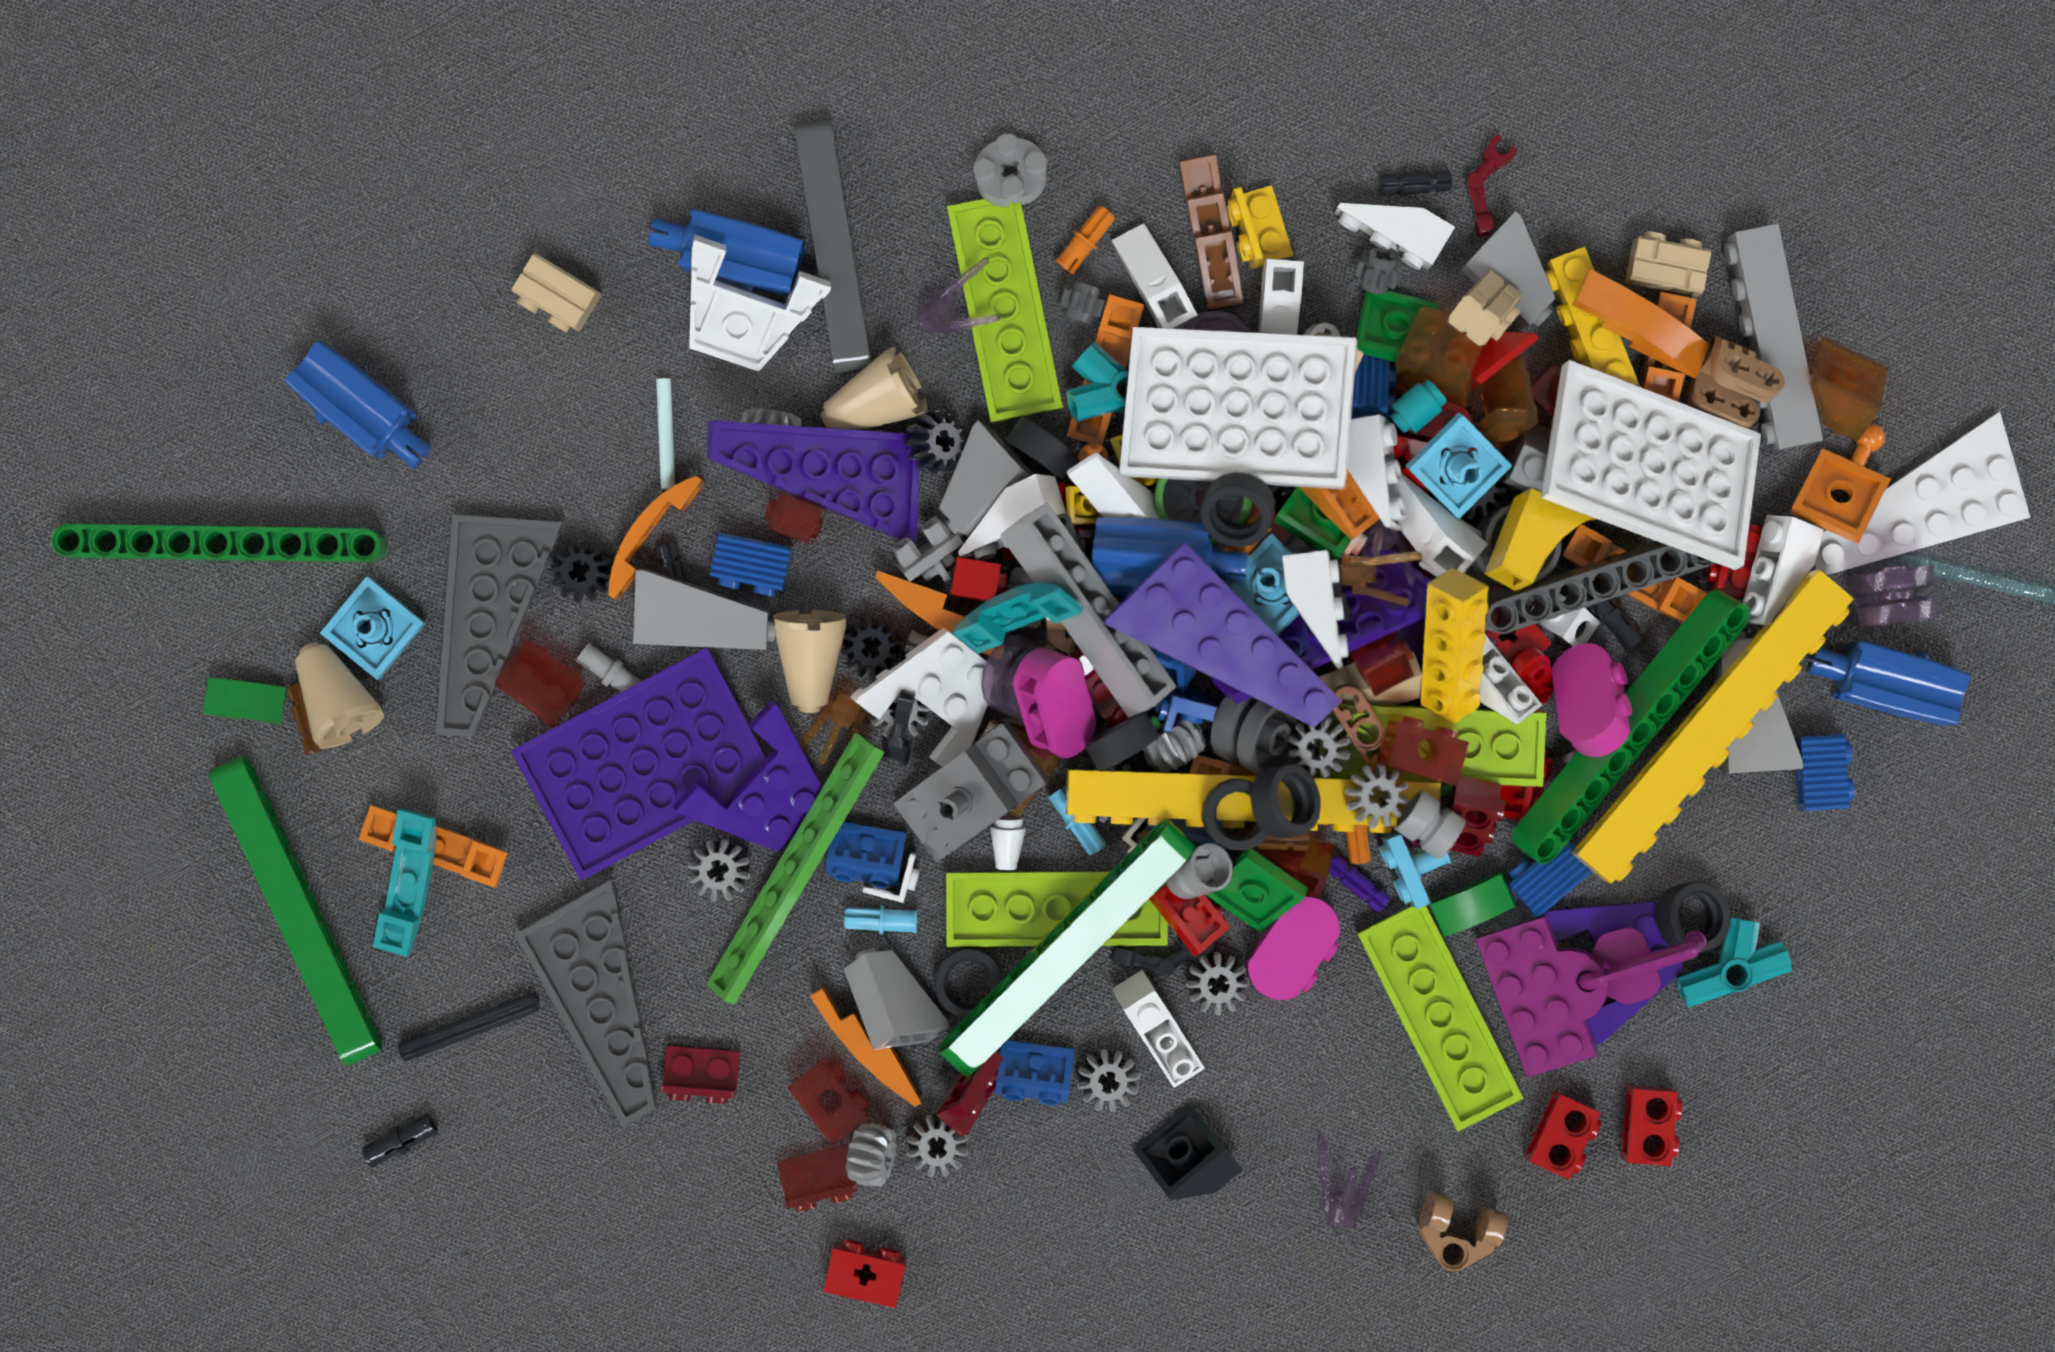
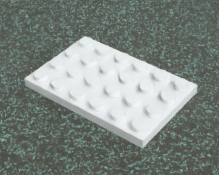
[1119,327,1358,489]
[1541,360,1761,570]

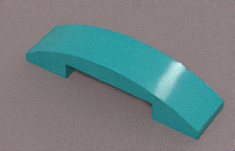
[952,582,1083,654]
[373,808,436,957]

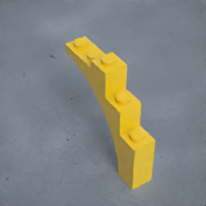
[1484,488,1596,591]

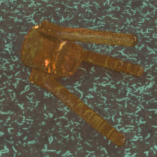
[1341,552,1422,606]
[799,692,866,764]

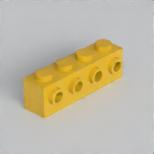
[1543,247,1639,386]
[1420,568,1488,723]

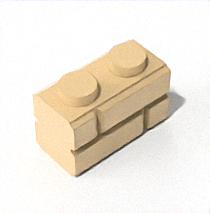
[1625,232,1711,297]
[511,253,601,333]
[1448,270,1522,346]

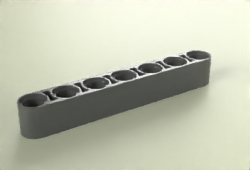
[794,119,871,374]
[1485,541,1715,634]

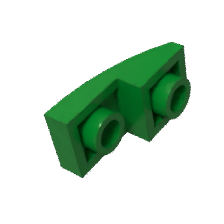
[202,678,286,725]
[1430,872,1516,937]

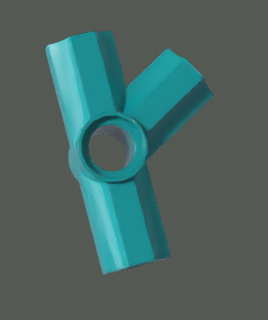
[1066,342,1129,422]
[1675,917,1792,1008]

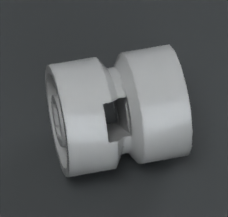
[1394,790,1466,859]
[1166,843,1233,899]

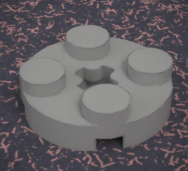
[973,134,1047,207]

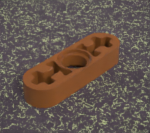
[1333,683,1404,778]

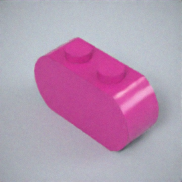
[1551,643,1632,757]
[1013,648,1097,758]
[1246,895,1340,1000]

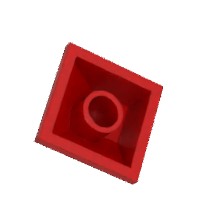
[1443,332,1539,393]

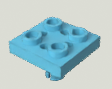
[1406,413,1512,519]
[1225,533,1300,636]
[320,576,426,680]
[1378,831,1451,909]

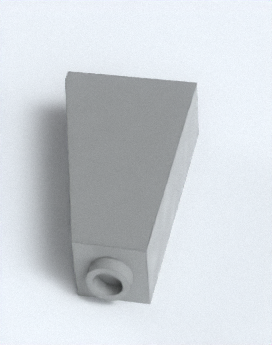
[633,569,776,650]
[1714,632,1803,774]

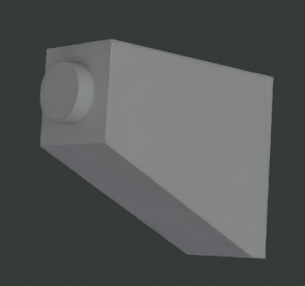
[1461,211,1555,330]
[1496,418,1552,495]
[939,421,1034,538]
[844,948,950,1050]

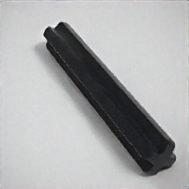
[398,993,540,1061]

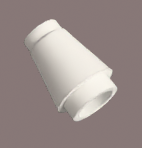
[990,814,1026,870]

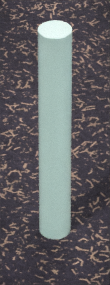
[656,378,675,489]

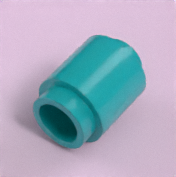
[1390,379,1447,434]

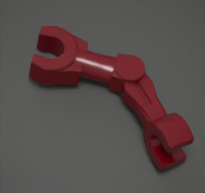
[1466,134,1517,238]

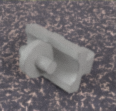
[892,517,963,582]

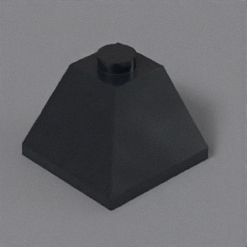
[1133,1103,1243,1200]

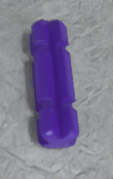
[1325,855,1390,912]

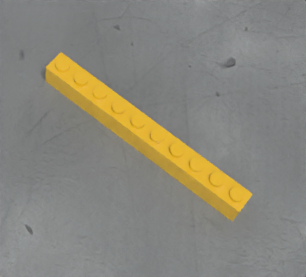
[1571,569,1854,884]
[1065,769,1441,833]

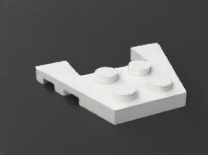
[689,234,831,371]
[850,628,1000,767]

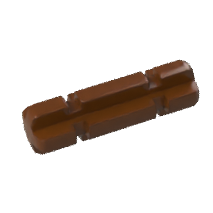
[286,683,325,755]
[1236,828,1310,851]

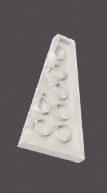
[1812,412,2030,575]

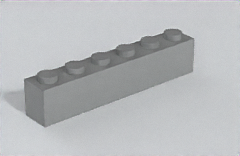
[1724,224,1823,452]
[1000,502,1177,718]

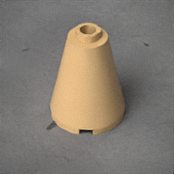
[821,346,928,430]
[773,610,847,713]
[295,642,384,749]

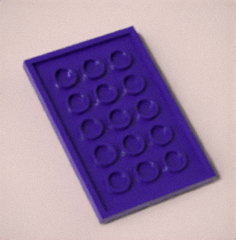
[511,647,767,881]

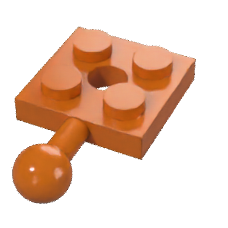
[1790,423,1891,544]

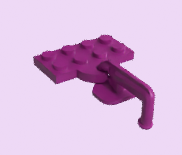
[1475,914,1706,1077]

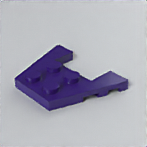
[673,700,822,852]
[1541,901,1684,1045]

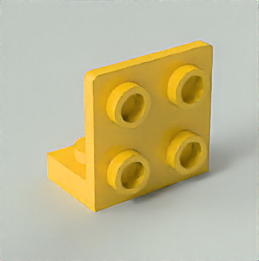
[1226,185,1293,270]

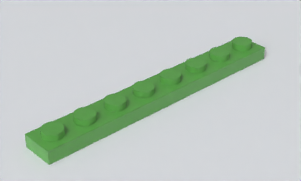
[706,732,885,1005]

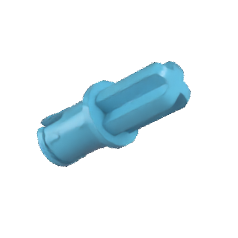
[1048,786,1106,855]
[844,905,918,935]

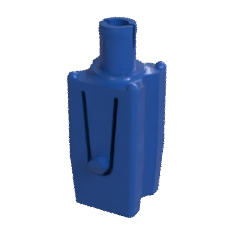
[648,209,806,296]
[284,340,432,469]
[1092,517,1247,596]
[1806,641,1971,726]

